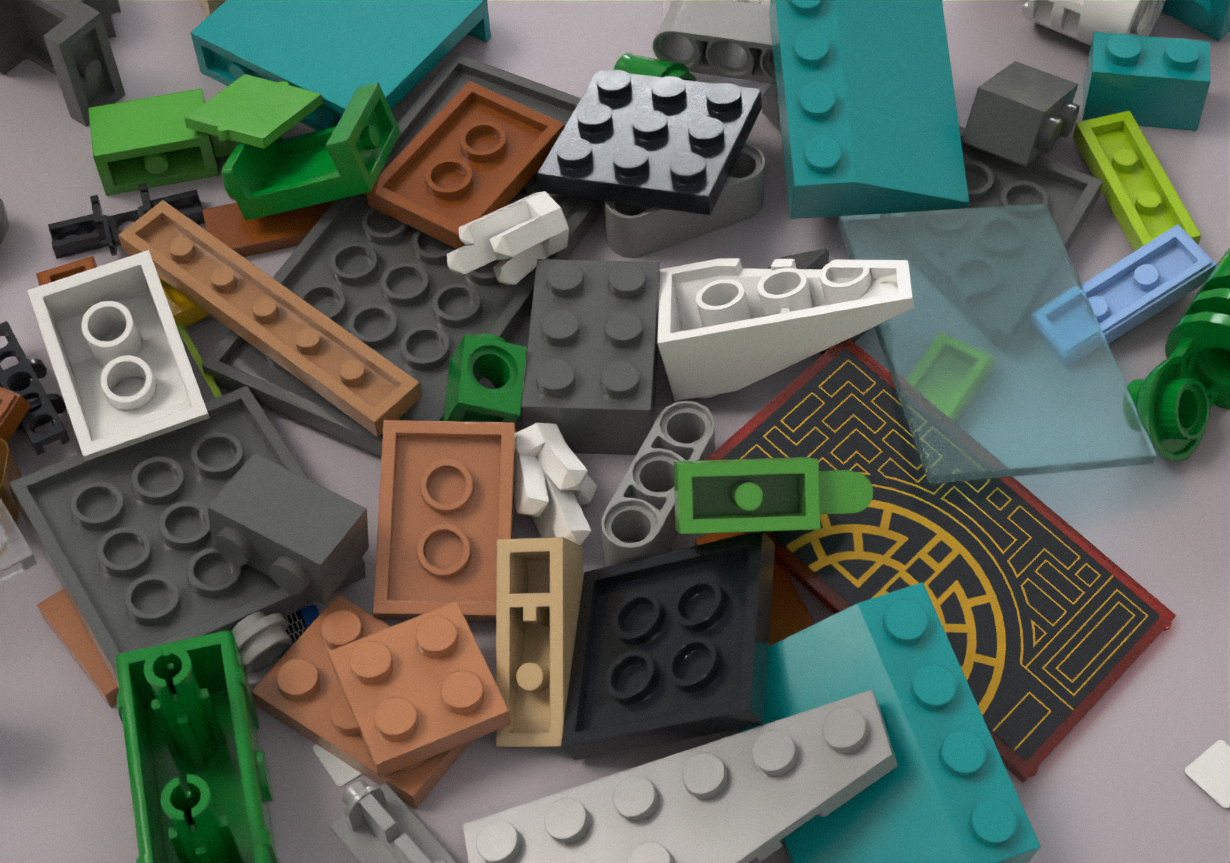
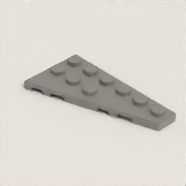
[462,690,898,863]

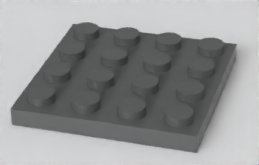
[9,386,365,686]

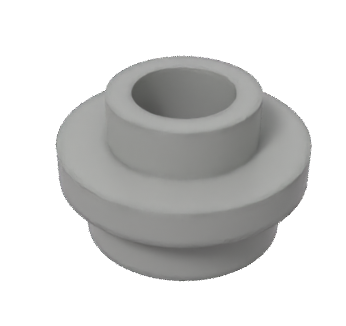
[231,611,292,673]

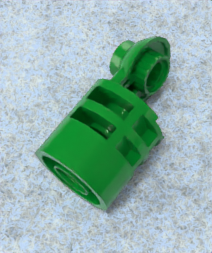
[1121,248,1230,462]

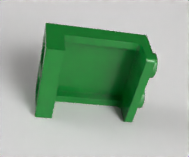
[222,82,401,221]

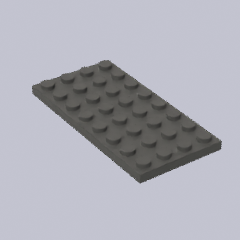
[202,53,604,457]

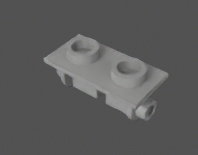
[329,780,457,863]

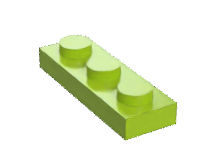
[1073,111,1201,252]

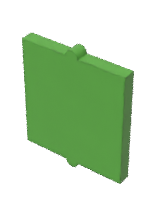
[184,74,323,149]

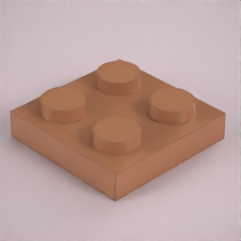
[328,601,511,778]

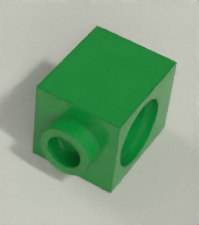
[443,334,527,423]

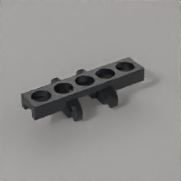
[48,183,205,259]
[0,321,70,455]

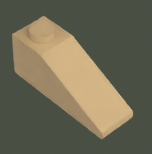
[496,537,583,747]

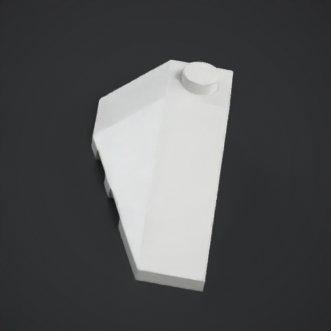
[657,258,914,402]

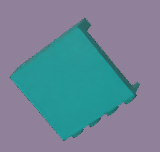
[190,0,491,131]

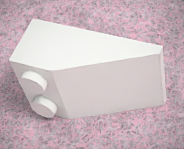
[27,250,210,461]

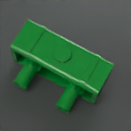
[115,631,281,863]

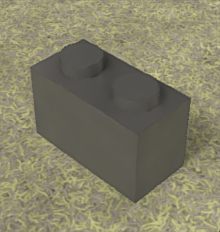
[961,61,1080,166]
[207,453,369,604]

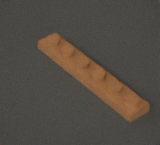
[118,200,422,437]

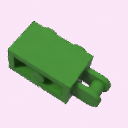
[88,88,238,196]
[673,457,873,534]

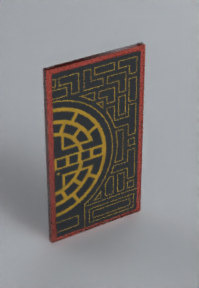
[706,338,1177,783]

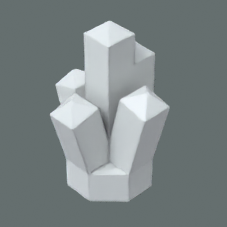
[447,191,569,285]
[514,423,597,545]

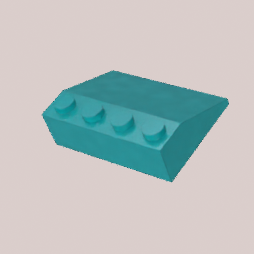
[769,0,969,219]
[738,582,1041,863]

